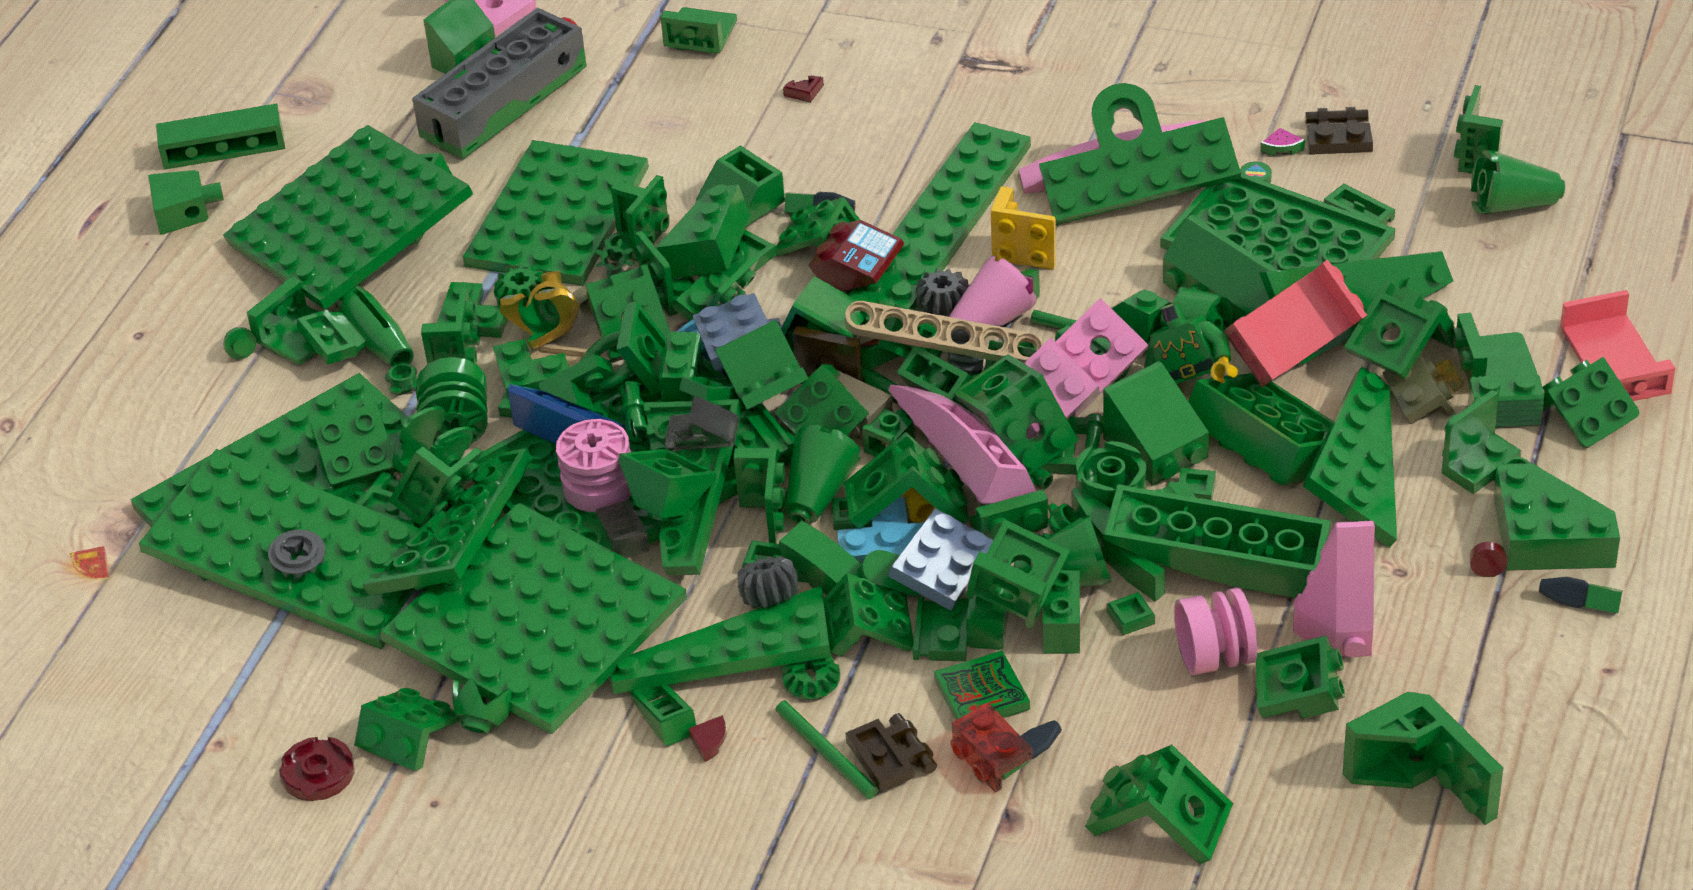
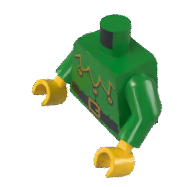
[1144,302,1238,384]

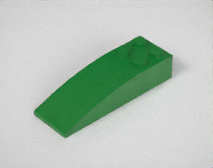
[1104,484,1331,598]

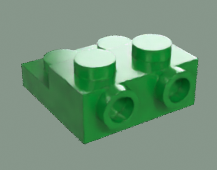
[1256,636,1345,719]

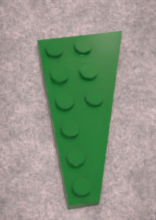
[1259,251,1453,365]
[644,399,743,575]

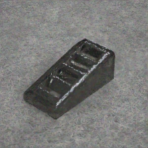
[596,500,649,558]

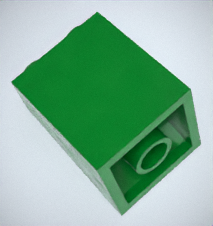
[781,276,868,356]
[1103,361,1209,486]

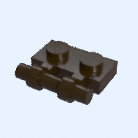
[1305,107,1373,155]
[845,713,937,792]

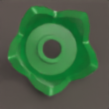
[452,678,511,734]

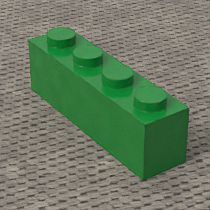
[156,103,285,170]

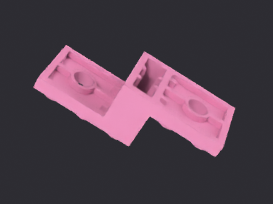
[1024,298,1149,439]

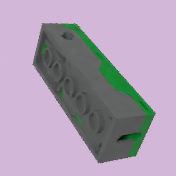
[412,7,587,159]

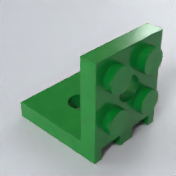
[573,264,670,360]
[1344,279,1455,379]
[953,354,1079,475]
[844,432,969,529]
[965,519,1070,628]
[1085,744,1234,864]

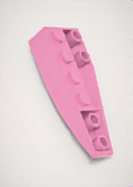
[888,385,1036,505]

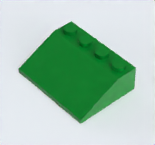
[1188,373,1332,485]

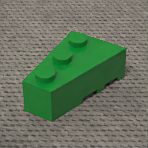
[656,184,751,279]

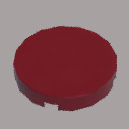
[279,737,355,801]

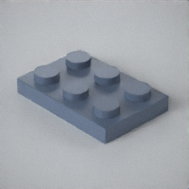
[693,293,768,371]
[888,509,993,611]

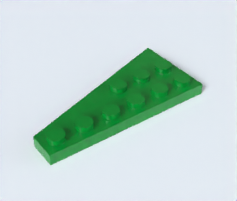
[1303,366,1397,548]
[363,448,532,596]
[611,586,831,694]

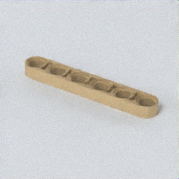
[844,301,1043,363]

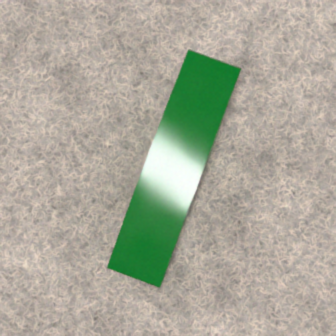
[1071,487,1165,602]

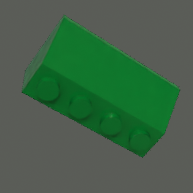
[1163,215,1277,324]

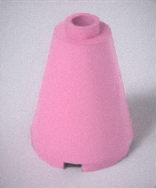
[949,256,1036,327]

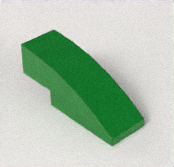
[779,521,863,595]

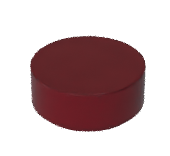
[1469,542,1507,577]

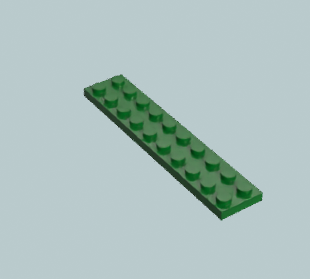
[848,122,1031,326]

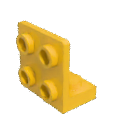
[991,186,1056,270]

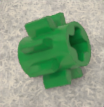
[595,238,635,277]

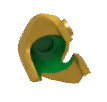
[499,271,580,349]

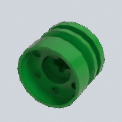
[416,357,488,444]

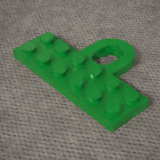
[1039,83,1241,225]

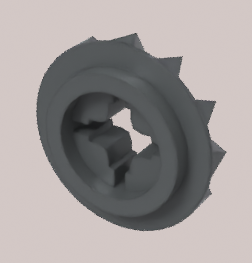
[268,530,326,578]

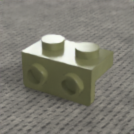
[1382,355,1455,424]

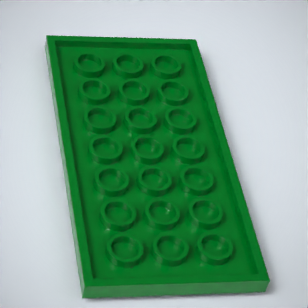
[131,373,434,582]
[139,449,428,650]

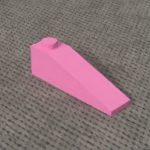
[1293,521,1375,657]

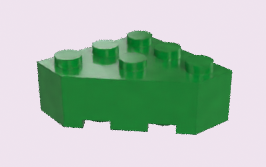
[1493,463,1620,571]

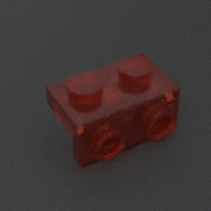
[950,702,1033,792]

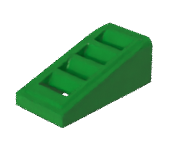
[630,685,696,746]

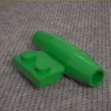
[297,285,414,367]

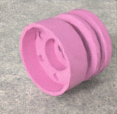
[556,419,631,512]
[1174,588,1257,675]

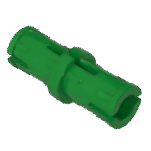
[619,381,648,442]

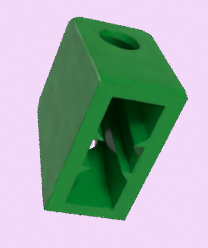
[148,170,224,235]

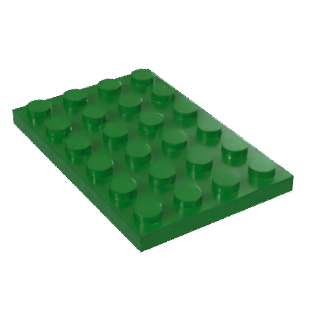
[463,140,649,286]
[1160,173,1395,270]

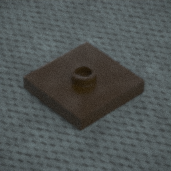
[793,326,863,384]

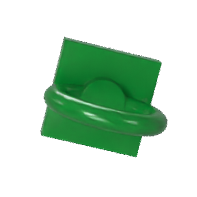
[580,300,666,395]

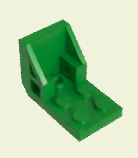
[1342,692,1504,825]

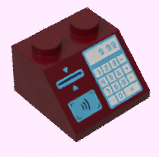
[808,220,905,292]

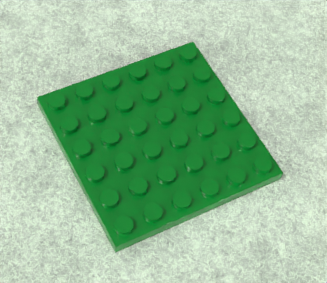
[223,125,474,310]
[381,503,687,734]

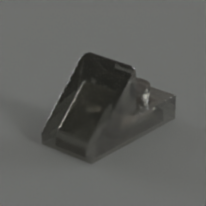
[665,397,740,451]

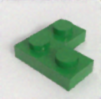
[437,282,507,338]
[493,339,569,398]

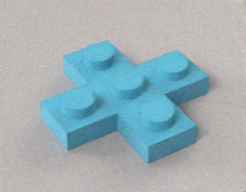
[837,497,925,564]

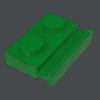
[733,403,793,460]
[913,597,969,662]

